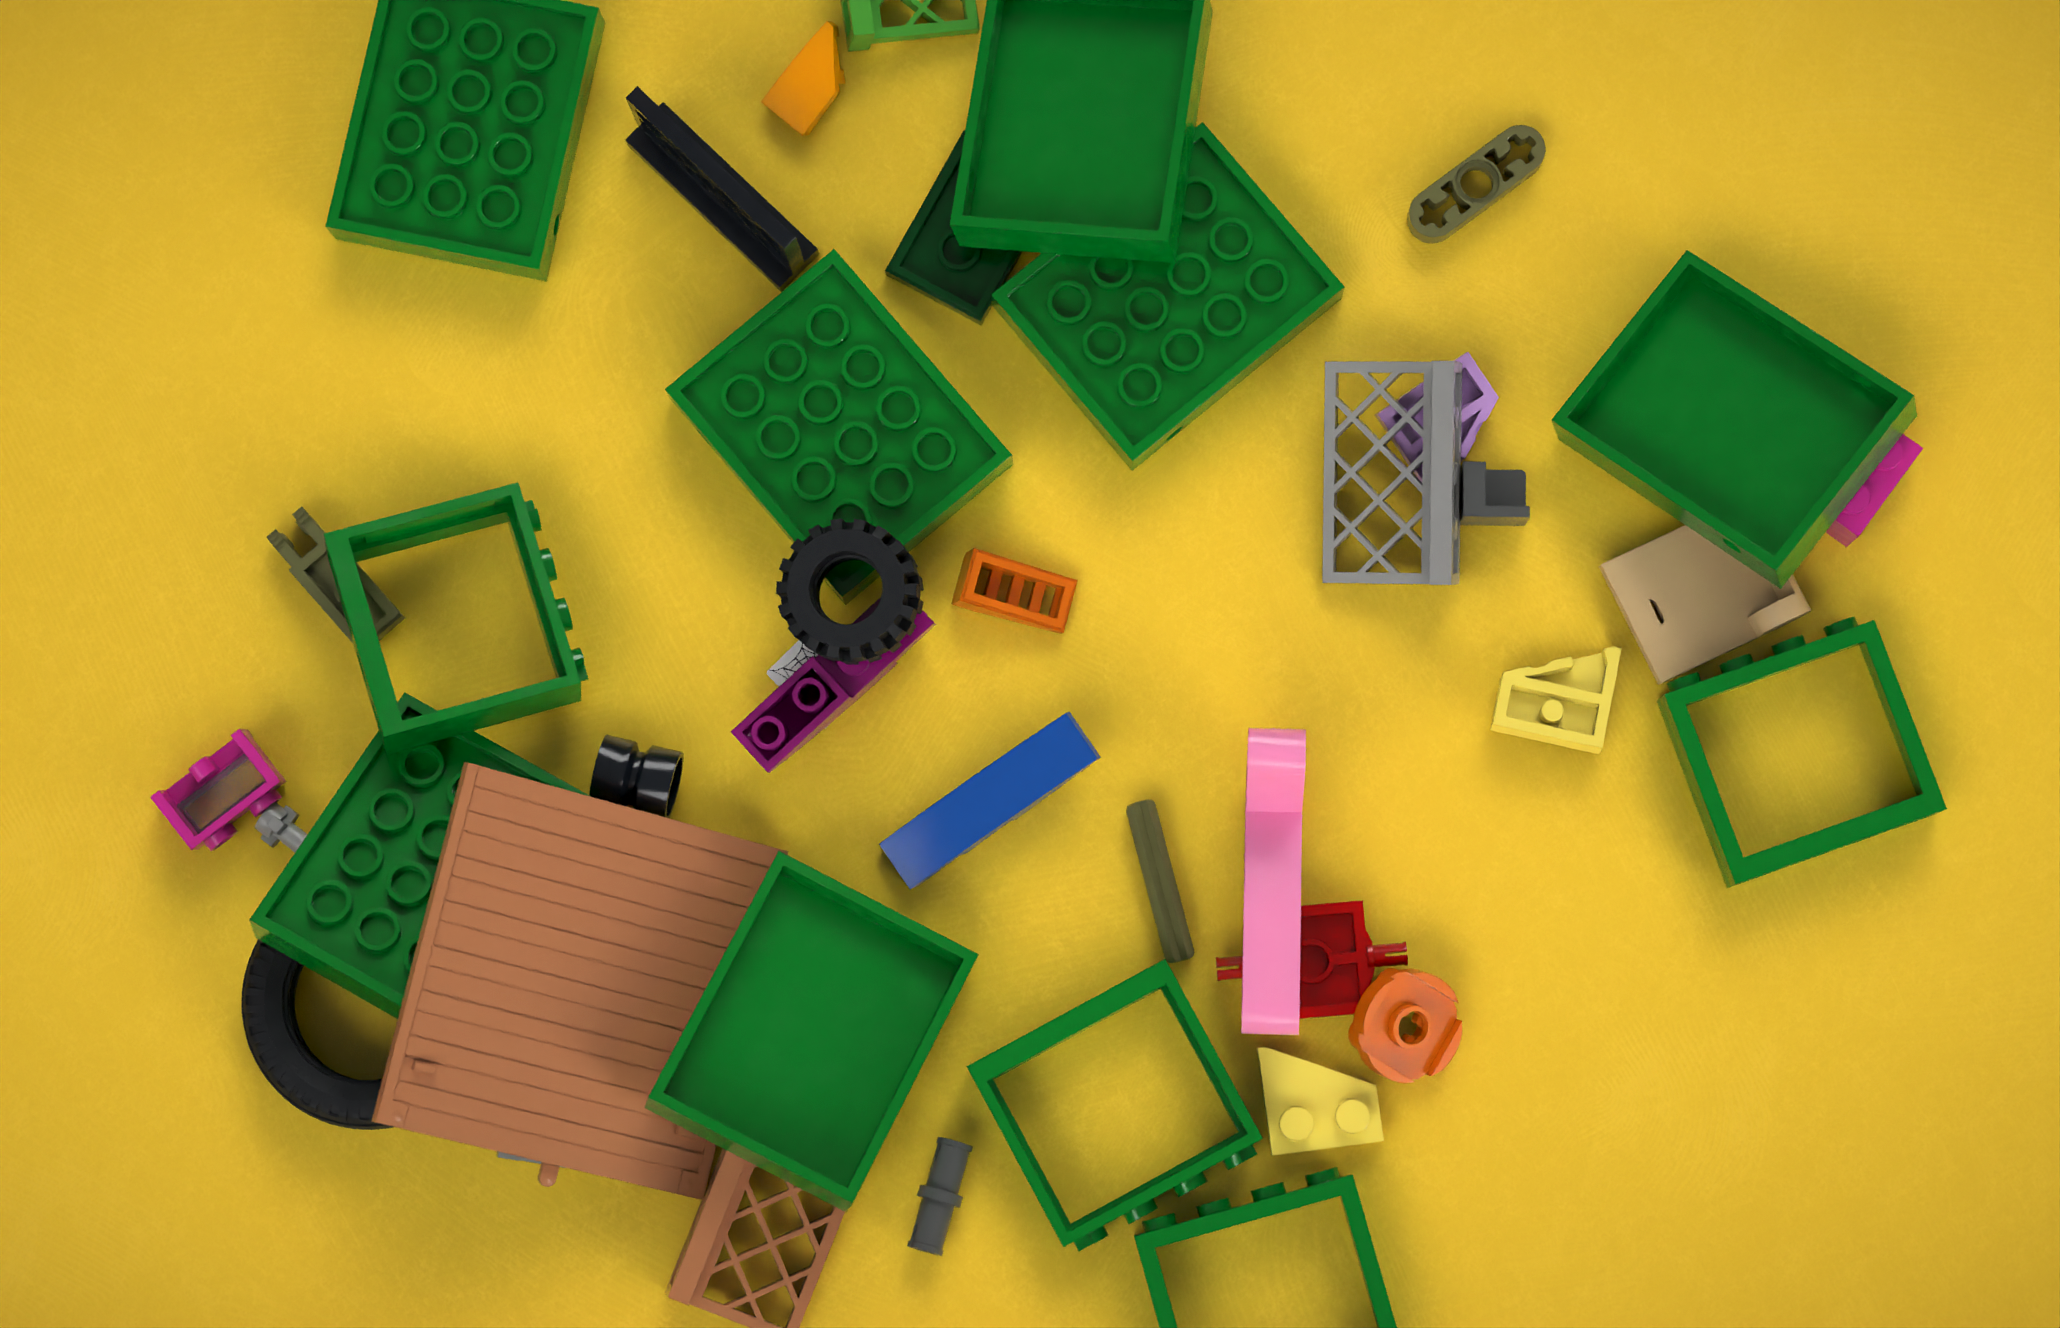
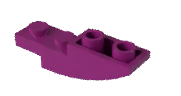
[731,597,936,773]

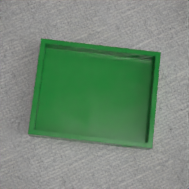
[325,0,605,282]
[950,0,1213,263]
[991,122,1345,471]
[665,249,1013,605]
[1552,250,1917,589]
[249,692,591,1019]
[644,851,979,1212]

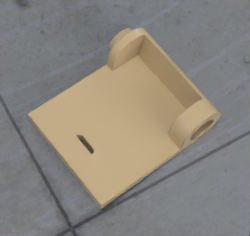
[1598,525,1811,685]

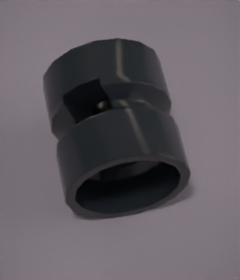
[589,735,684,818]

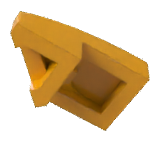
[761,21,845,136]

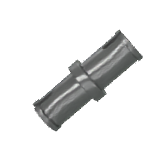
[907,1137,973,1256]

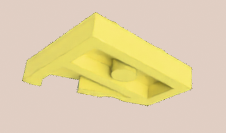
[1490,646,1622,754]
[1257,1047,1384,1156]

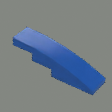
[879,712,1101,889]

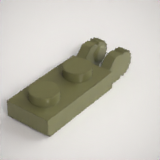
[266,506,405,643]

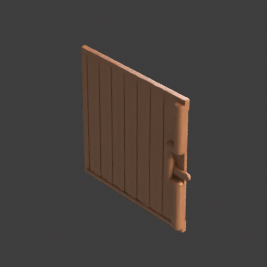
[372,762,789,1200]

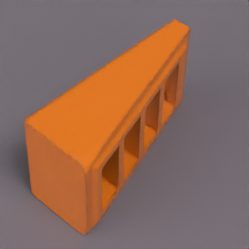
[952,548,1078,634]

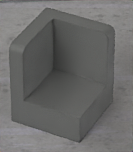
[1460,461,1530,526]

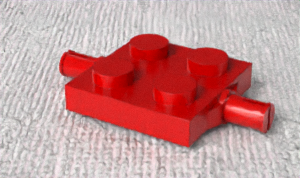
[1216,900,1408,1019]

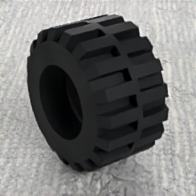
[776,518,924,665]

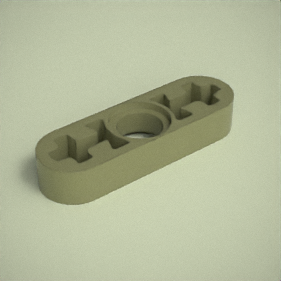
[1407,125,1546,244]

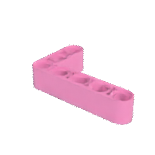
[1241,728,1306,1035]

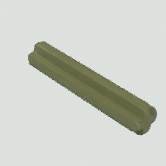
[1126,800,1194,963]

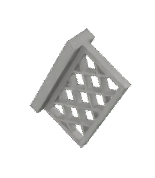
[1322,361,1462,585]

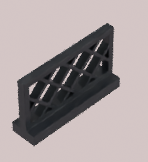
[625,86,819,292]

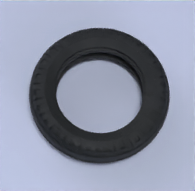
[241,940,393,1130]

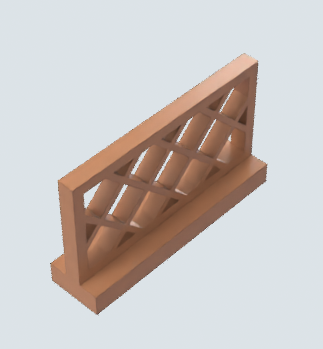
[665,1148,845,1328]

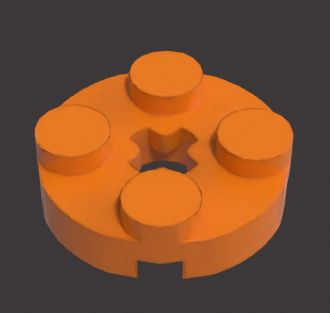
[1348,968,1462,1083]

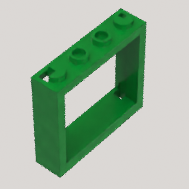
[323,483,589,755]
[1657,617,1947,888]
[967,959,1263,1251]
[1134,1167,1397,1328]

